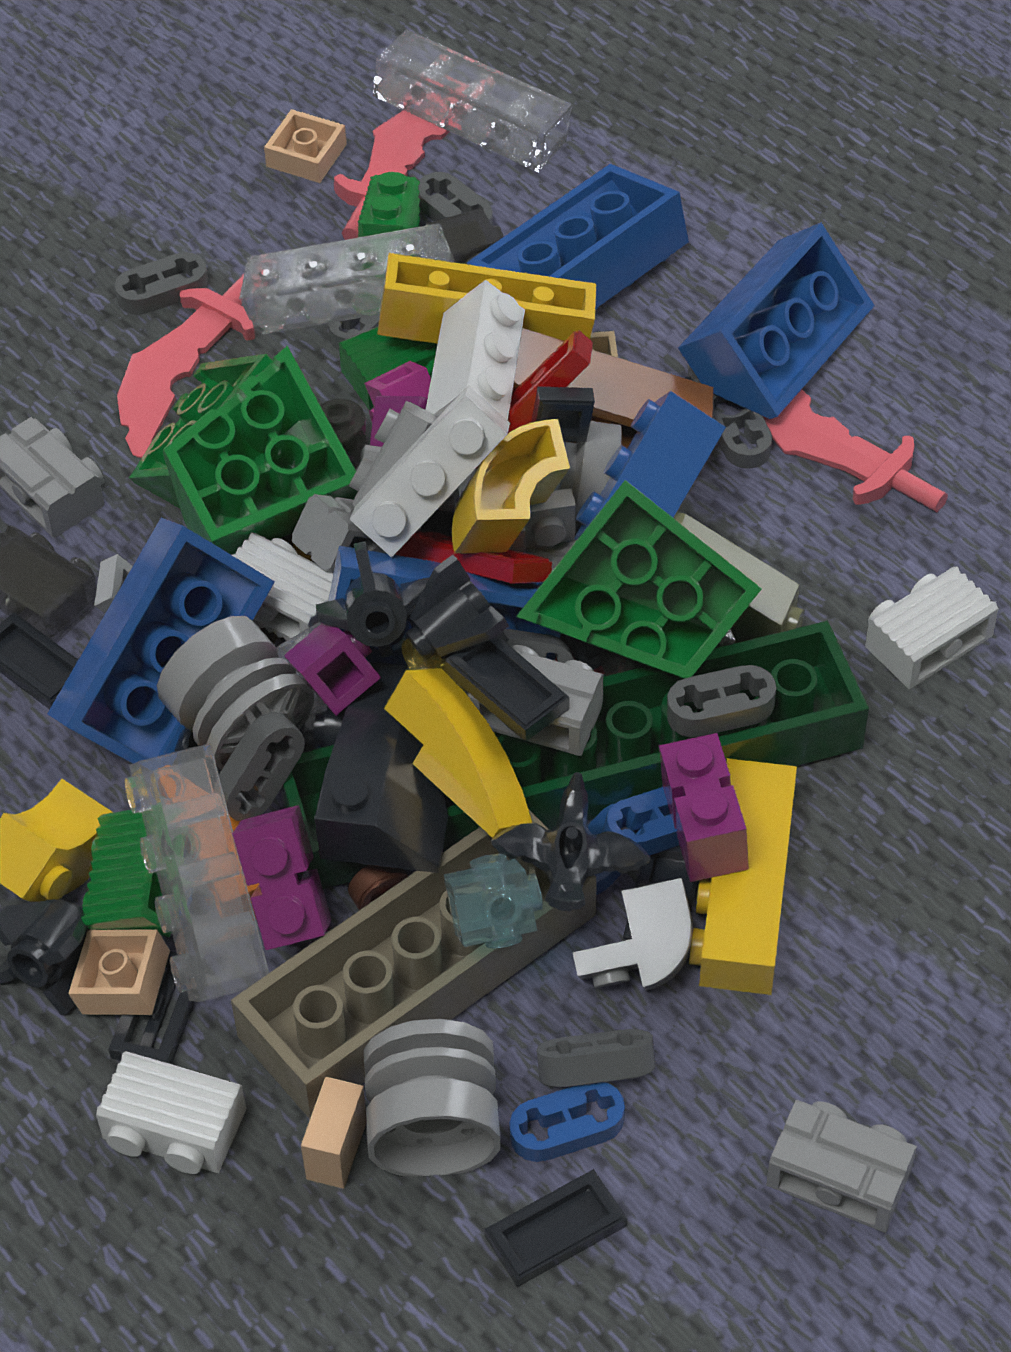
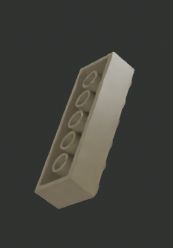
[231,809,596,1119]

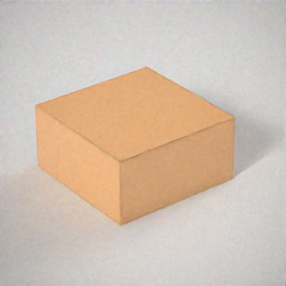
[264,109,347,183]
[69,930,170,1015]
[301,1076,367,1189]

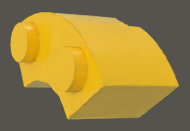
[452,419,570,553]
[0,779,114,902]

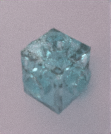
[444,854,543,948]

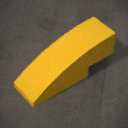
[384,668,532,838]

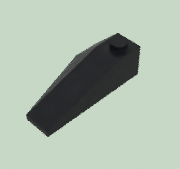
[315,661,449,873]

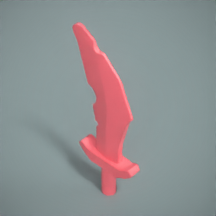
[334,92,487,244]
[117,266,266,458]
[763,389,948,512]

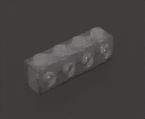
[373,29,573,172]
[239,223,455,334]
[125,743,269,1002]

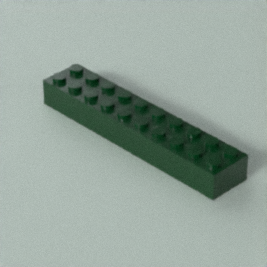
[280,620,869,889]

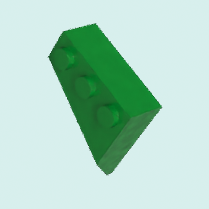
[163,346,358,555]
[129,354,273,508]
[516,480,762,678]

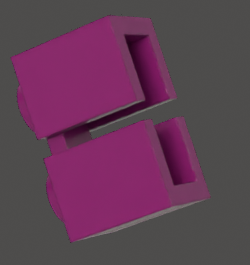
[659,733,749,882]
[232,805,332,950]

